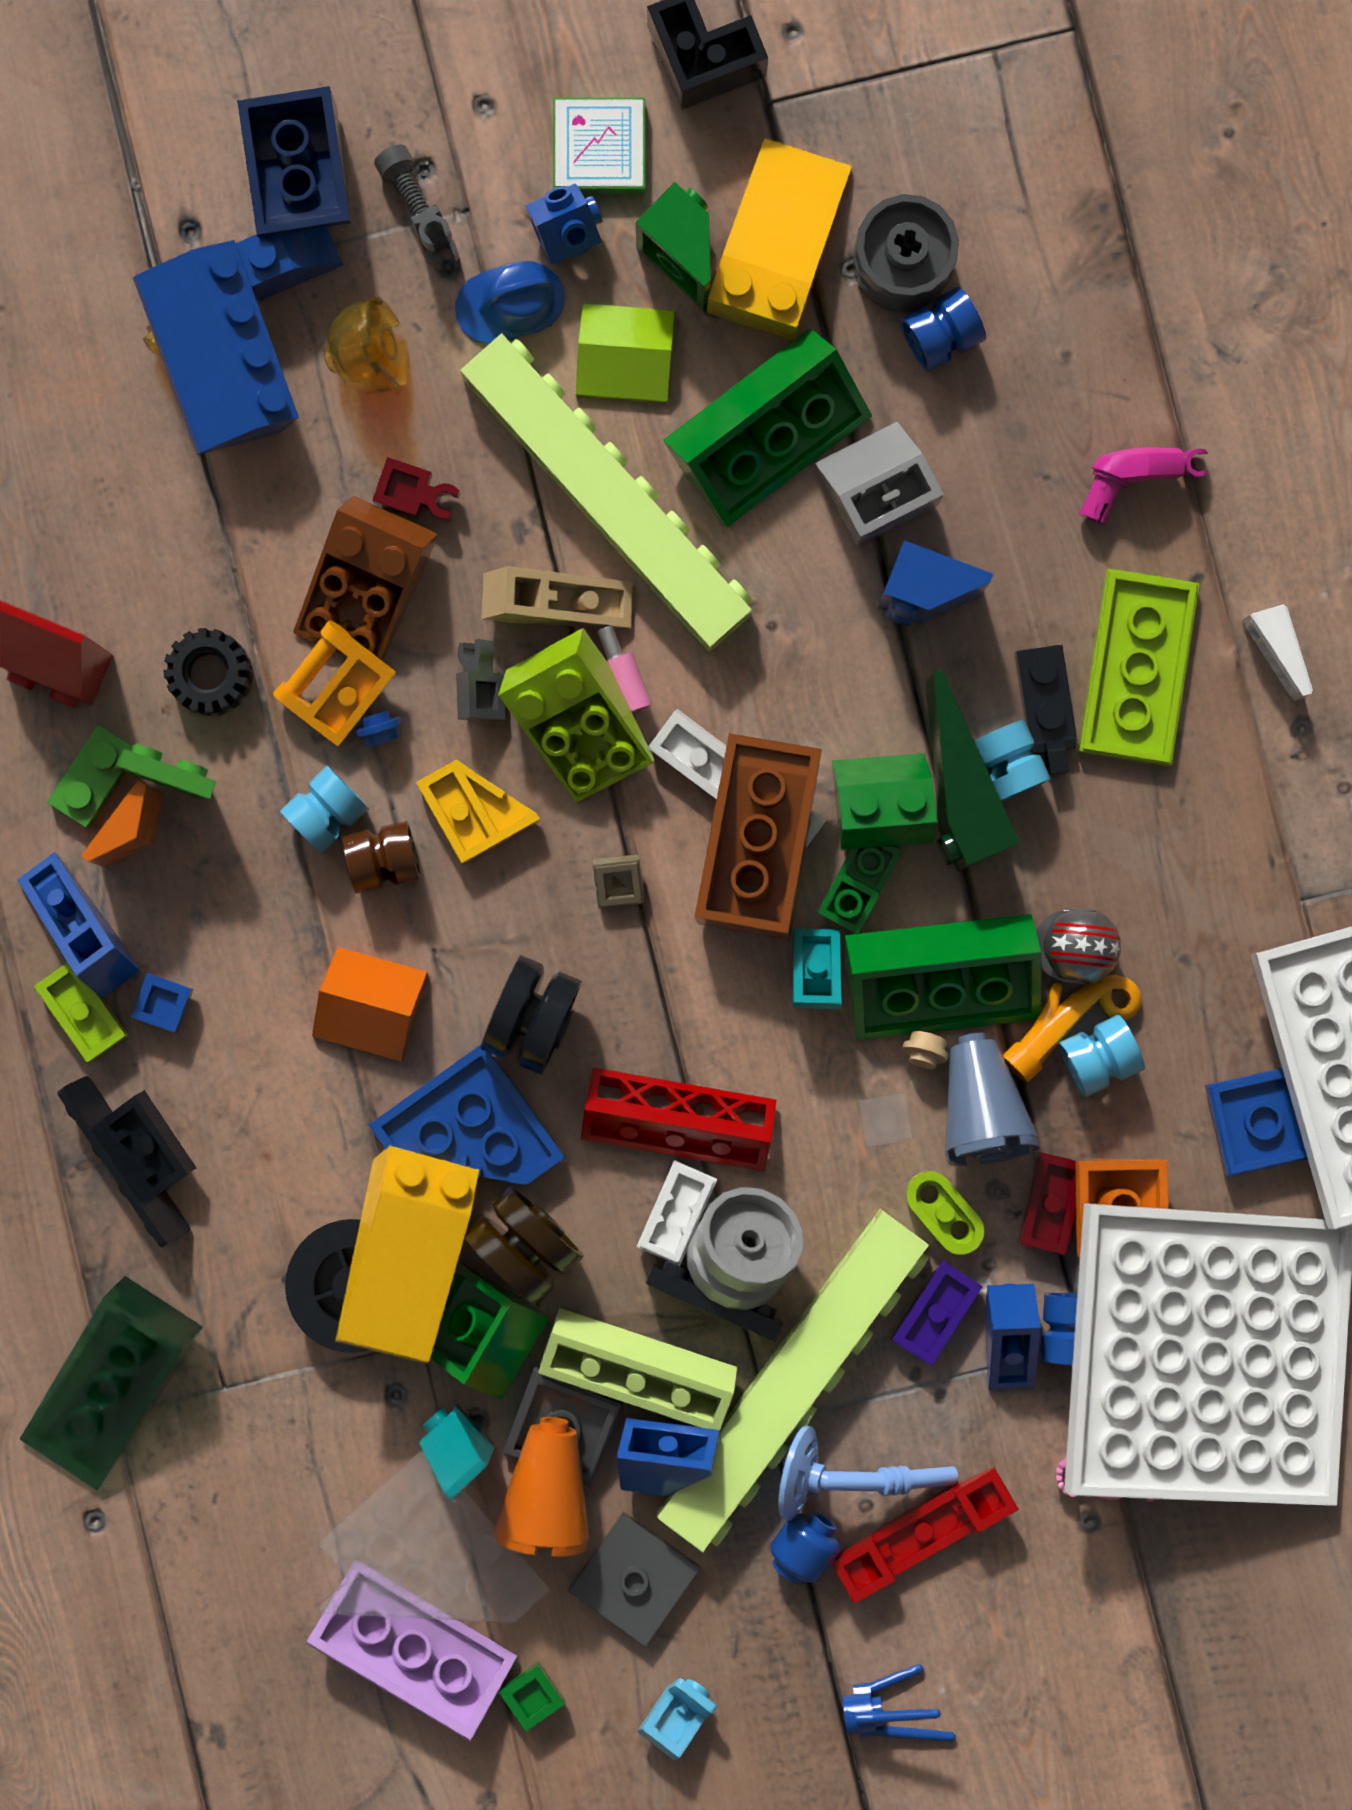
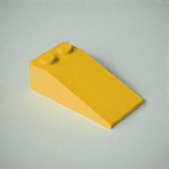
[707,138,852,341]
[336,1146,479,1364]

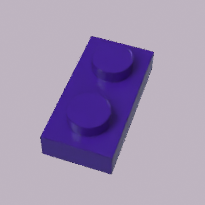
[891,1260,983,1366]

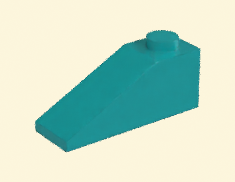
[419,1404,496,1500]

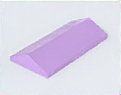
[306,1559,517,1741]

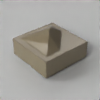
[593,854,644,908]

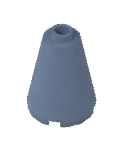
[945,1033,1040,1166]

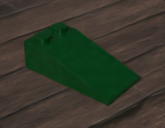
[925,669,1020,871]

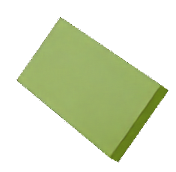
[1077,568,1200,767]

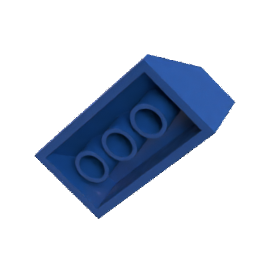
[133,240,299,455]

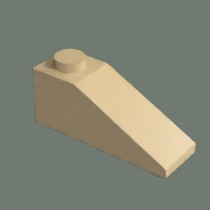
[481,566,633,629]

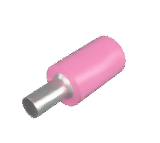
[597,626,652,714]

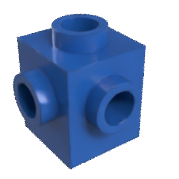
[525,183,603,265]

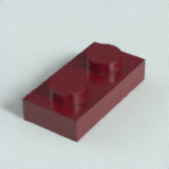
[1018,1152,1076,1255]

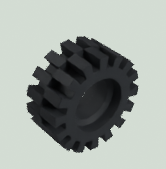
[163,628,253,716]

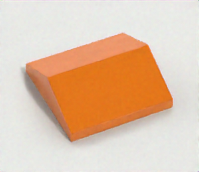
[81,780,163,868]

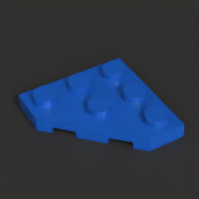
[369,1045,565,1185]

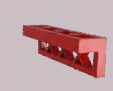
[580,1067,777,1172]

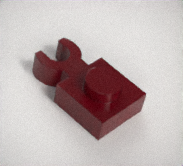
[372,457,461,522]

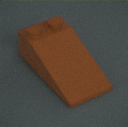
[694,733,822,941]

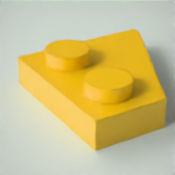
[416,759,541,864]

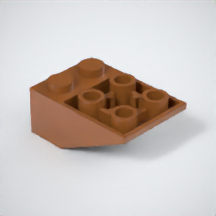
[293,496,438,661]

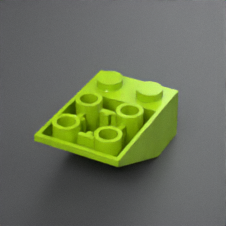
[498,628,654,803]

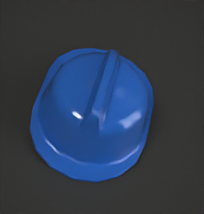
[455,261,565,344]

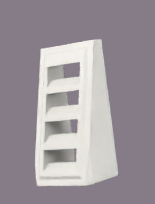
[1243,604,1313,701]

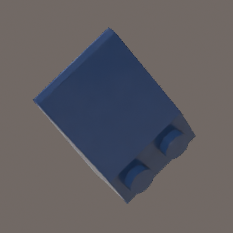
[237,86,351,238]

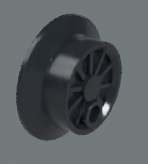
[285,1219,369,1352]

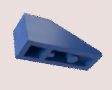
[17,852,140,999]

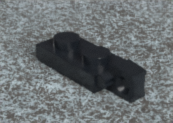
[1015,644,1077,776]

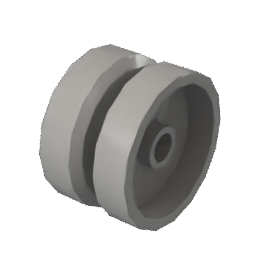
[687,1187,803,1310]

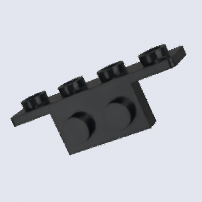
[57,1076,197,1248]

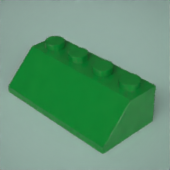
[663,328,872,528]
[845,914,1041,1041]

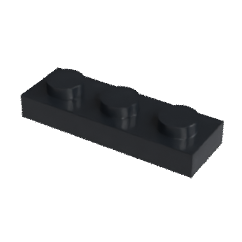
[646,1260,783,1342]

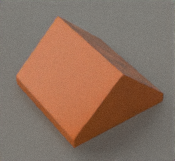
[312,947,428,1062]
[1076,1158,1169,1257]

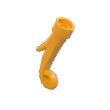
[1003,974,1142,1084]

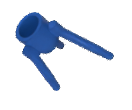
[843,1664,956,1742]

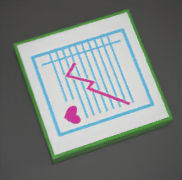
[553,98,645,193]

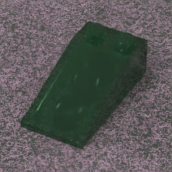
[20,1276,203,1491]

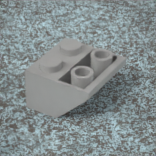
[815,422,944,547]

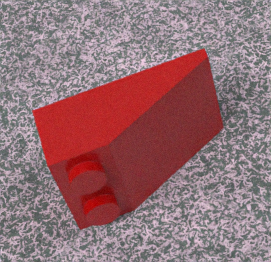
[0,600,113,708]

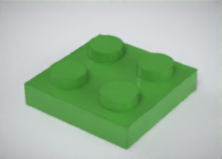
[114,744,216,800]

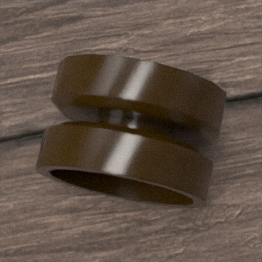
[465,1186,584,1306]

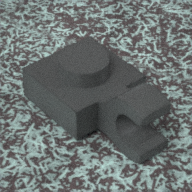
[456,639,506,722]

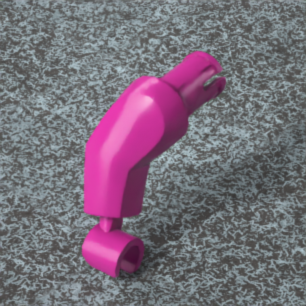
[1078,447,1208,525]

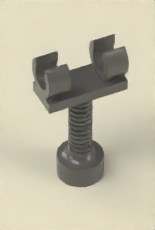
[374,144,459,271]

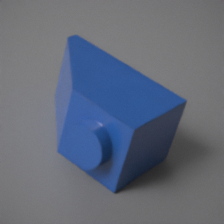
[236,227,343,301]
[985,1283,1041,1390]
[616,1418,720,1496]

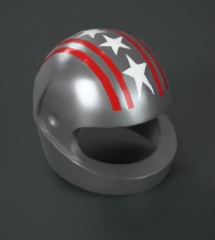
[1036,909,1121,984]

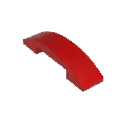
[832,1467,1019,1604]

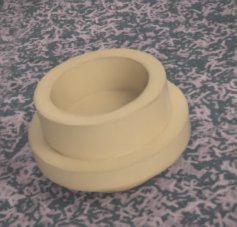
[902,1031,949,1069]

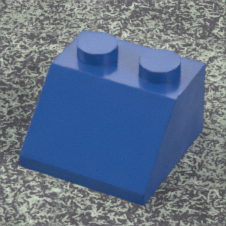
[877,540,993,626]

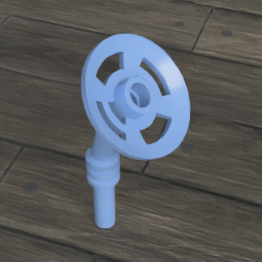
[779,1425,958,1521]

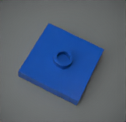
[1205,1068,1308,1177]

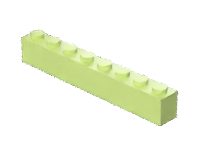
[460,333,752,653]
[657,1209,929,1552]

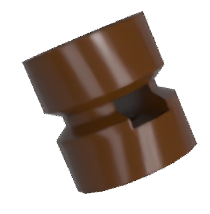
[342,821,421,894]

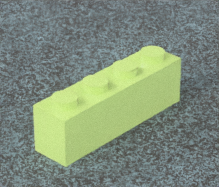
[538,1308,737,1431]

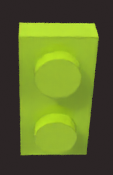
[34,962,129,1063]

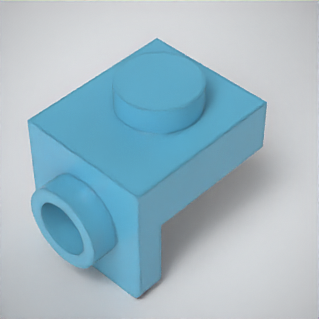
[637,1678,717,1761]

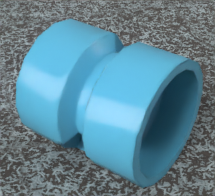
[974,719,1051,802]
[280,765,369,854]
[1059,1015,1145,1098]

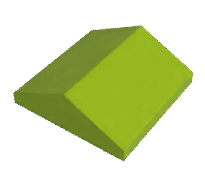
[575,303,675,404]

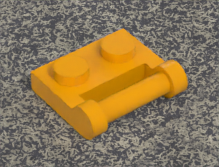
[273,620,396,747]

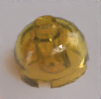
[324,297,410,394]

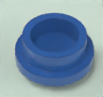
[355,710,402,747]

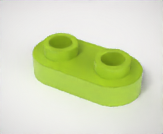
[905,1171,984,1255]

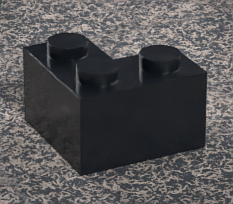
[647,0,768,110]

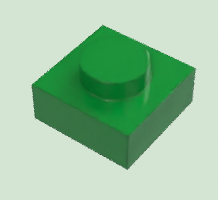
[499,1661,566,1732]

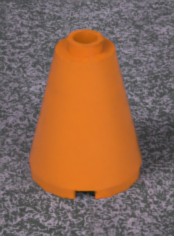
[494,1417,589,1557]

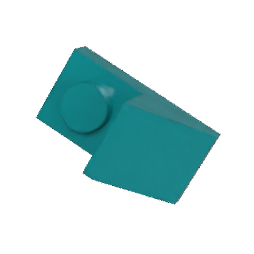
[791,928,842,1009]

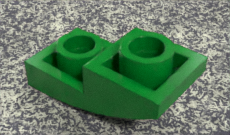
[817,846,903,934]

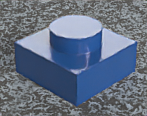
[131,973,194,1033]

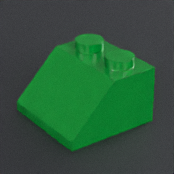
[635,181,711,310]
[832,753,938,850]
[430,1262,549,1400]

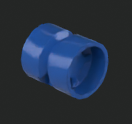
[900,287,987,372]
[1041,1293,1078,1365]

